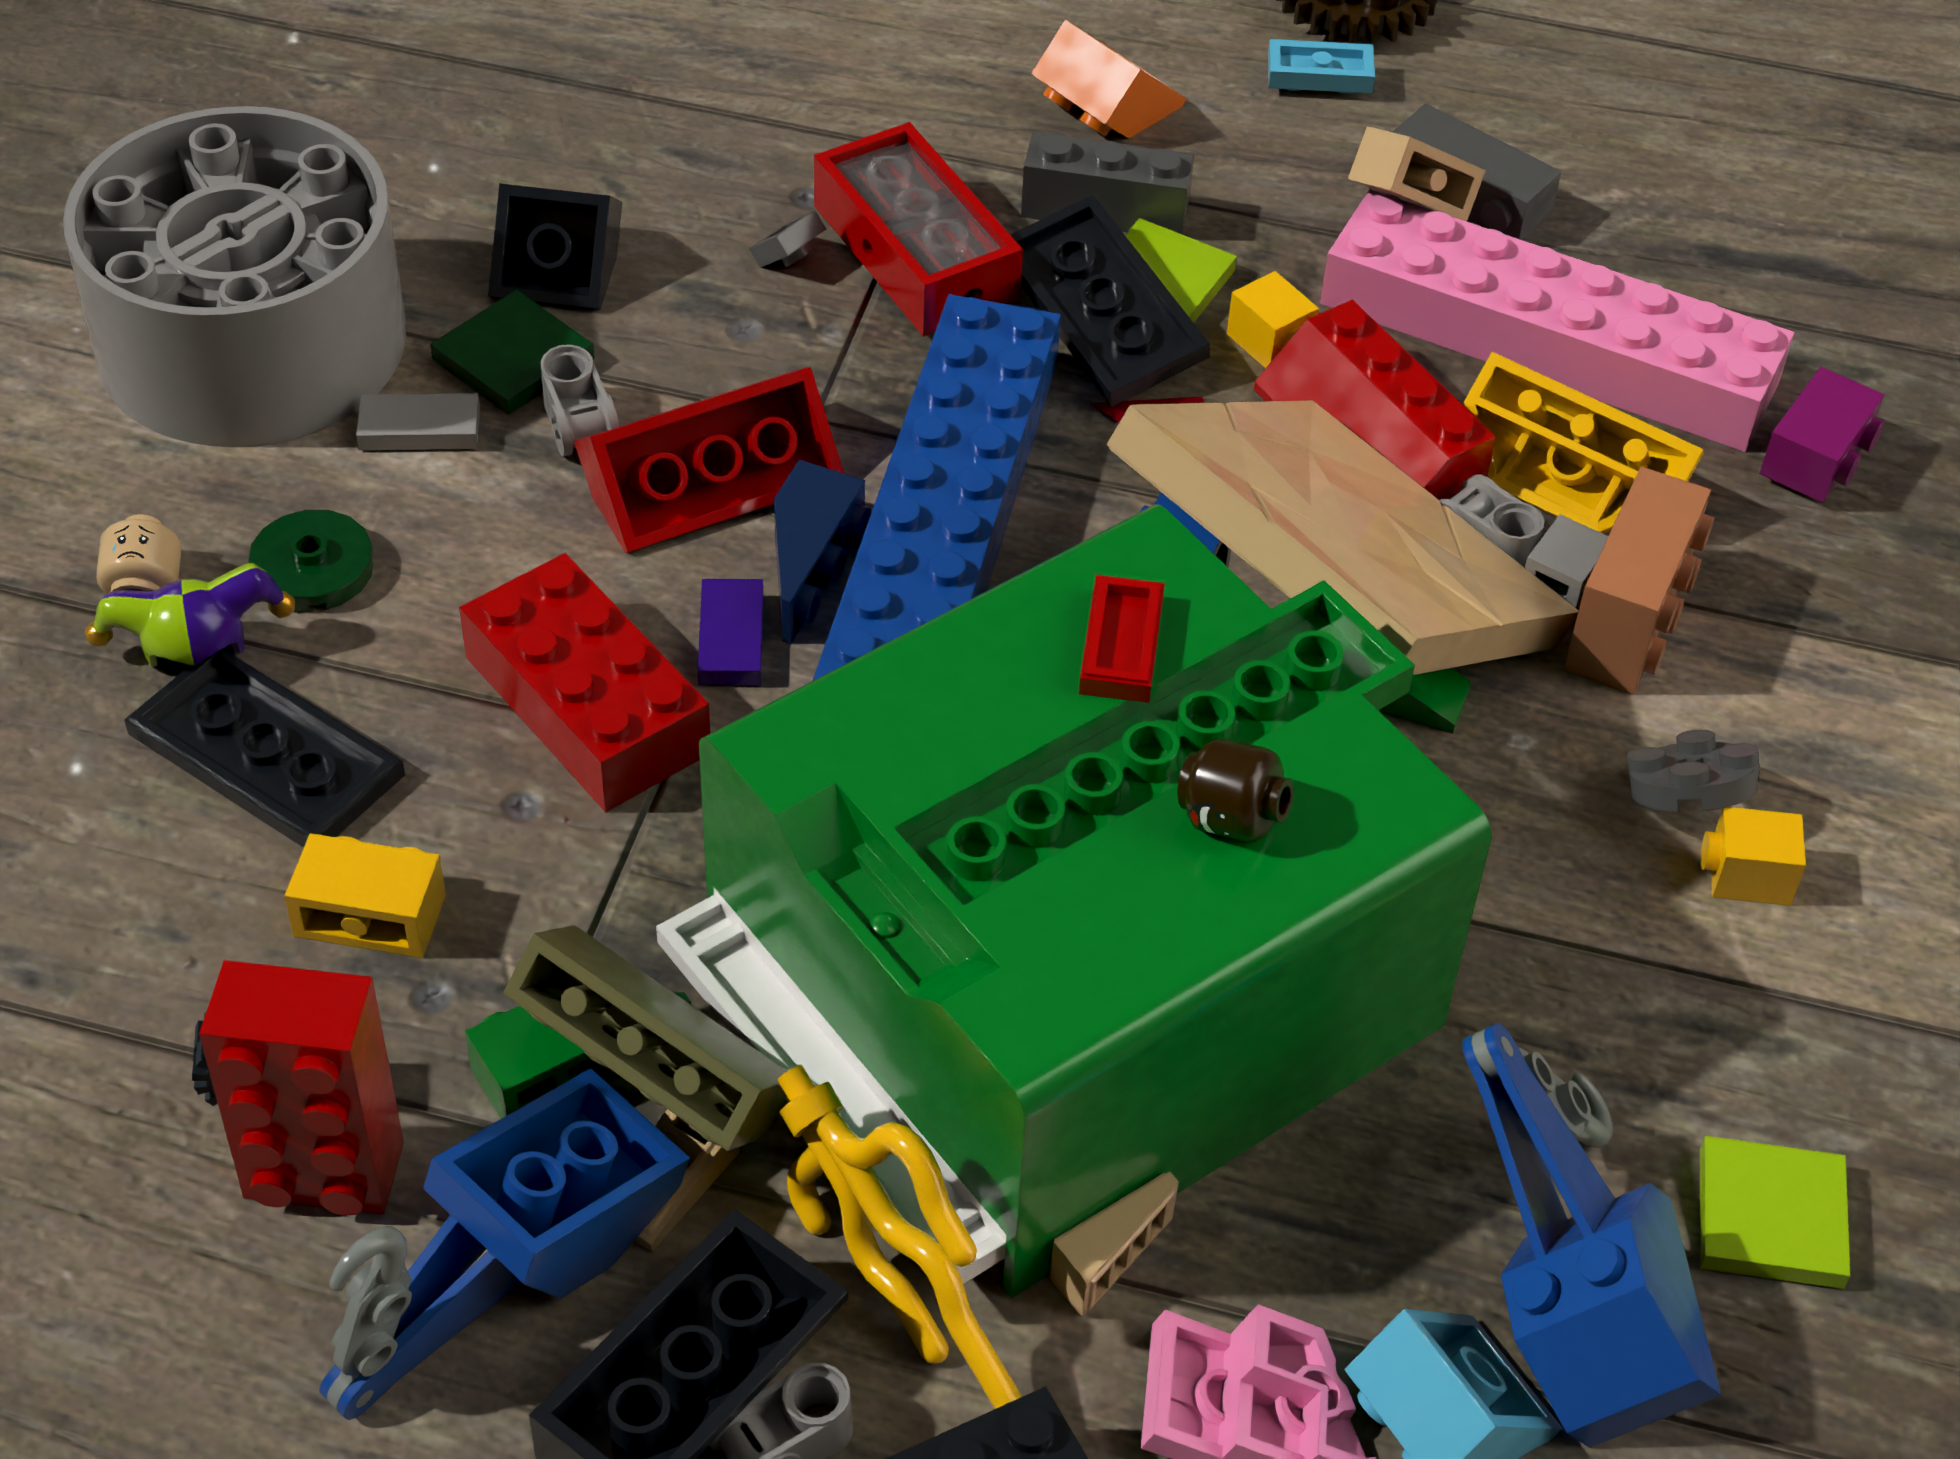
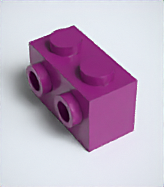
[1759,366,1885,503]

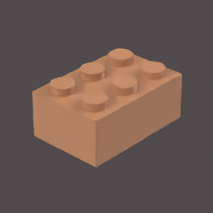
[1563,466,1715,695]

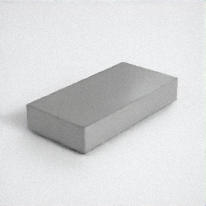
[356,393,480,450]

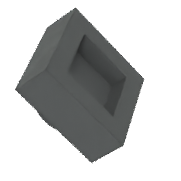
[749,210,826,268]

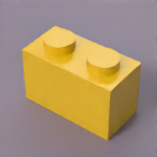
[284,833,446,958]

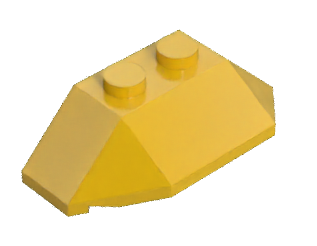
[1464,352,1704,534]

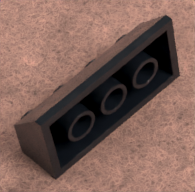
[529,1209,848,1459]

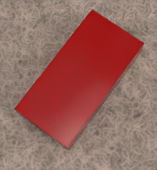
[1079,575,1165,703]

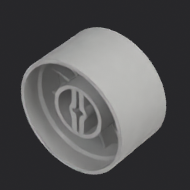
[63,106,407,447]

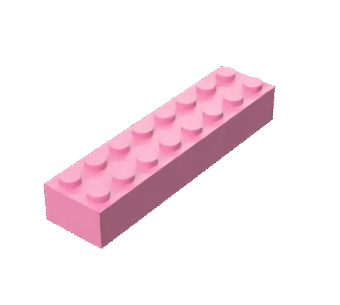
[1320,189,1795,452]

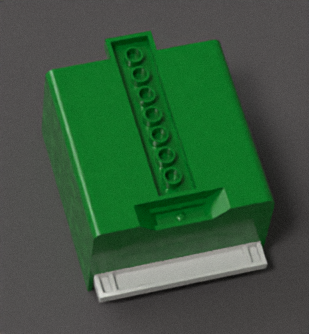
[656,505,1492,1299]

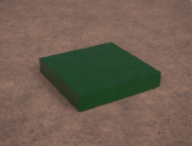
[430,289,595,415]

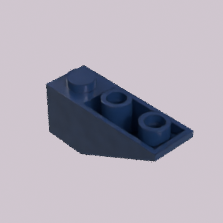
[774,460,871,644]

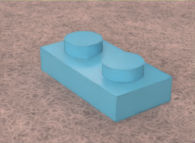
[1268,39,1375,94]

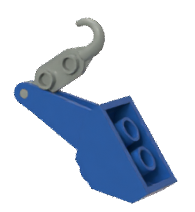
[1462,1023,1721,1448]
[319,1068,690,1420]

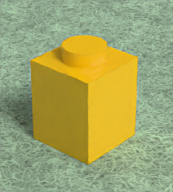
[1227,271,1319,369]
[1701,807,1806,906]

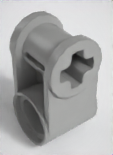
[541,345,619,457]
[1439,475,1545,568]
[709,1363,853,1459]

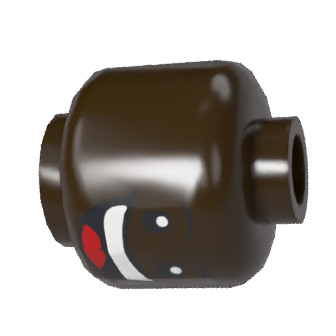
[1177,738,1294,842]

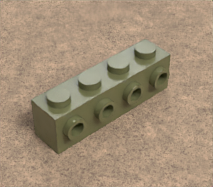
[503,925,787,1151]

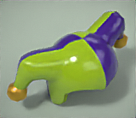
[85,563,295,667]

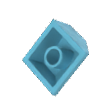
[1344,1309,1563,1459]

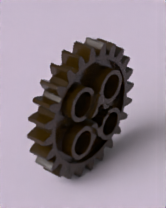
[1276,0,1438,45]

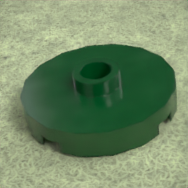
[248,510,373,611]

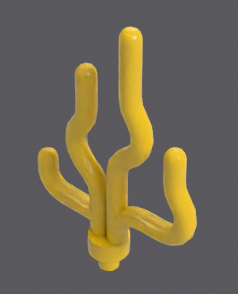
[777,1064,1023,1409]

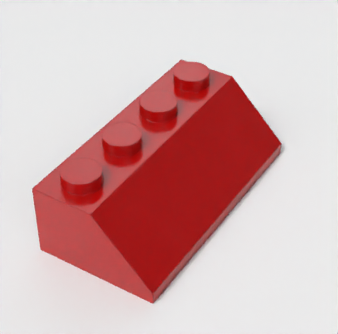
[1254,299,1496,500]
[574,366,845,553]

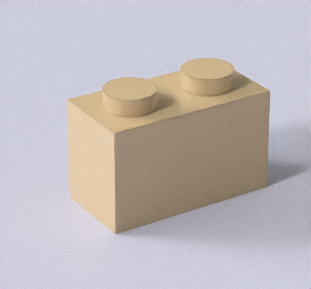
[1348,126,1486,221]

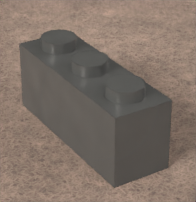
[1393,103,1562,240]
[1021,132,1194,235]

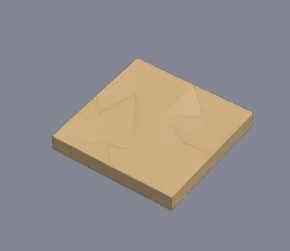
[1107,400,1579,675]

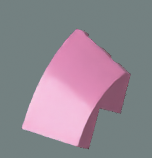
[1141,1304,1377,1459]

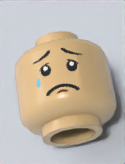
[96,514,182,594]

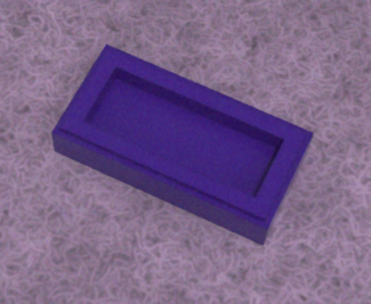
[698,579,764,685]

